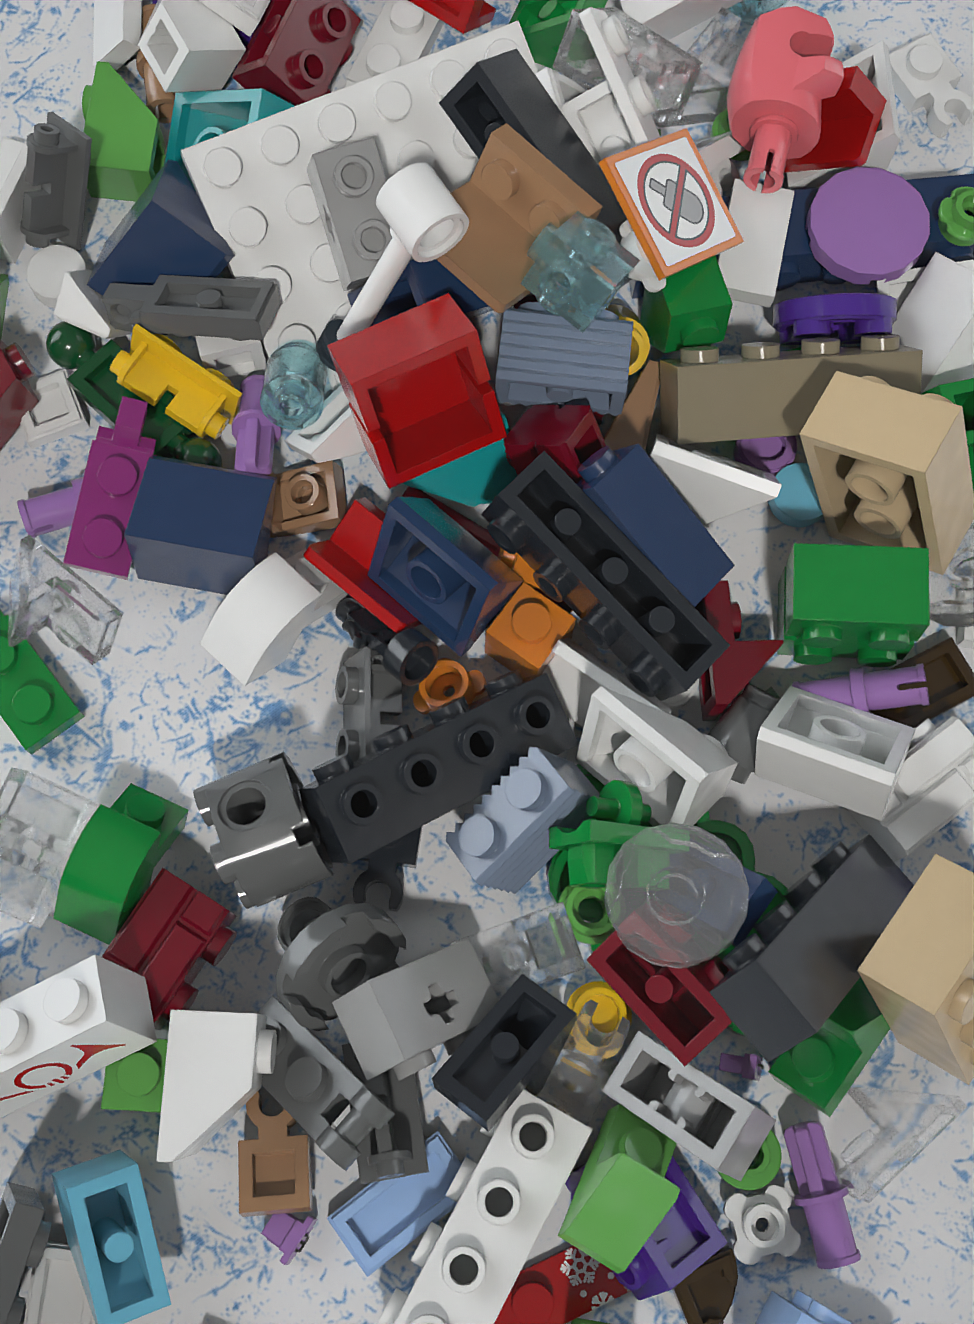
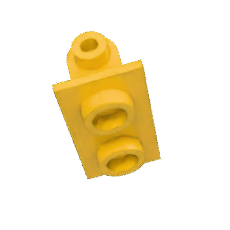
[110,323,243,440]

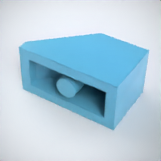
[51,1149,171,1324]

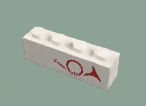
[0,954,157,1118]

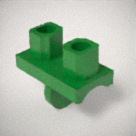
[549,780,689,894]

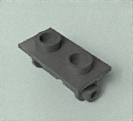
[20,112,92,251]
[335,647,403,762]
[342,1043,429,1185]

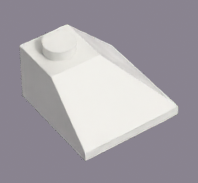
[649,433,782,525]
[575,686,738,832]
[156,1010,277,1162]

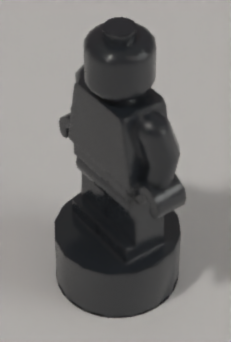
[335,598,439,686]

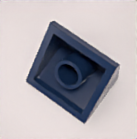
[87,159,235,335]
[124,455,277,595]
[367,497,524,657]

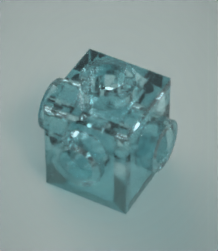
[520,211,640,333]

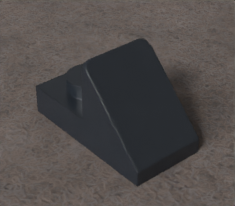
[432,974,577,1132]

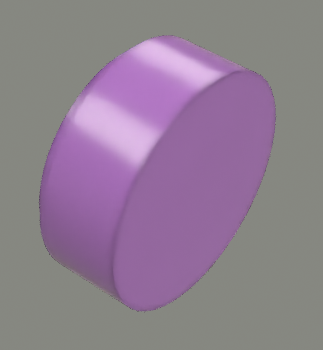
[733,436,797,476]

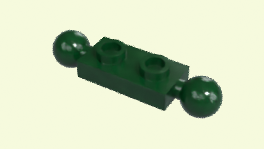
[46,321,222,468]

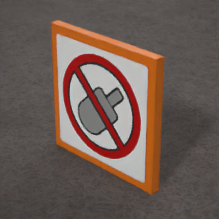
[599,128,744,281]

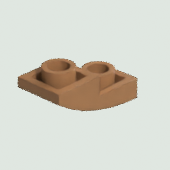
[267,460,347,538]

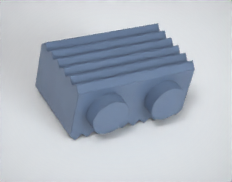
[495,302,633,416]
[446,747,600,895]

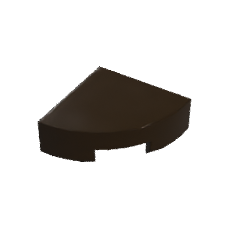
[672,1246,738,1324]

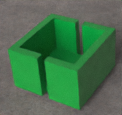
[777,543,930,668]

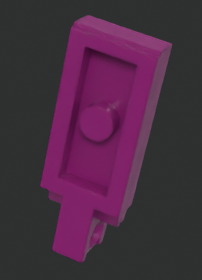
[63,396,156,580]

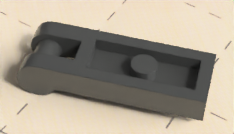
[256,995,395,1171]

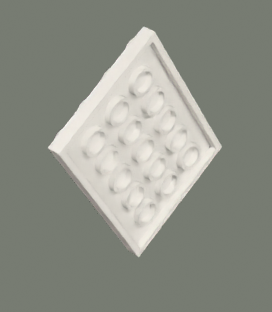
[181,20,538,386]

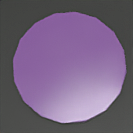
[806,167,930,285]

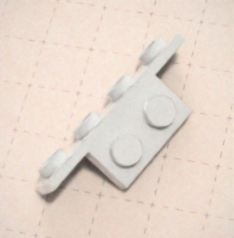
[561,7,667,168]

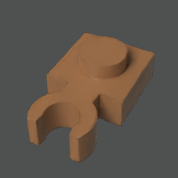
[238,1090,313,1217]

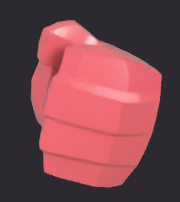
[727,6,844,194]

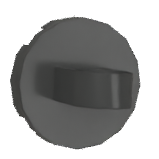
[275,897,406,1031]

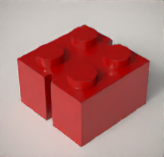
[327,293,507,489]

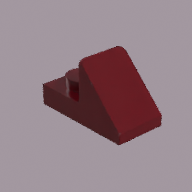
[694,580,784,721]

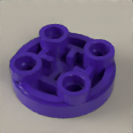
[773,293,897,346]

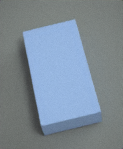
[327,1130,462,1277]

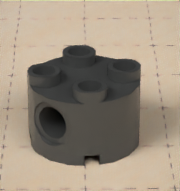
[193,752,334,909]

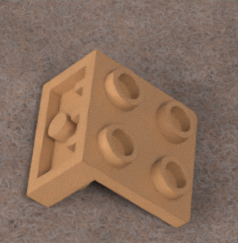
[436,123,603,313]

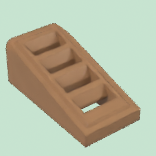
[604,360,660,451]

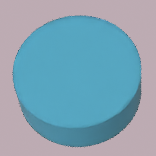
[768,463,823,527]

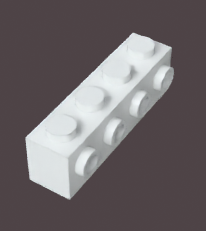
[377,1090,593,1324]

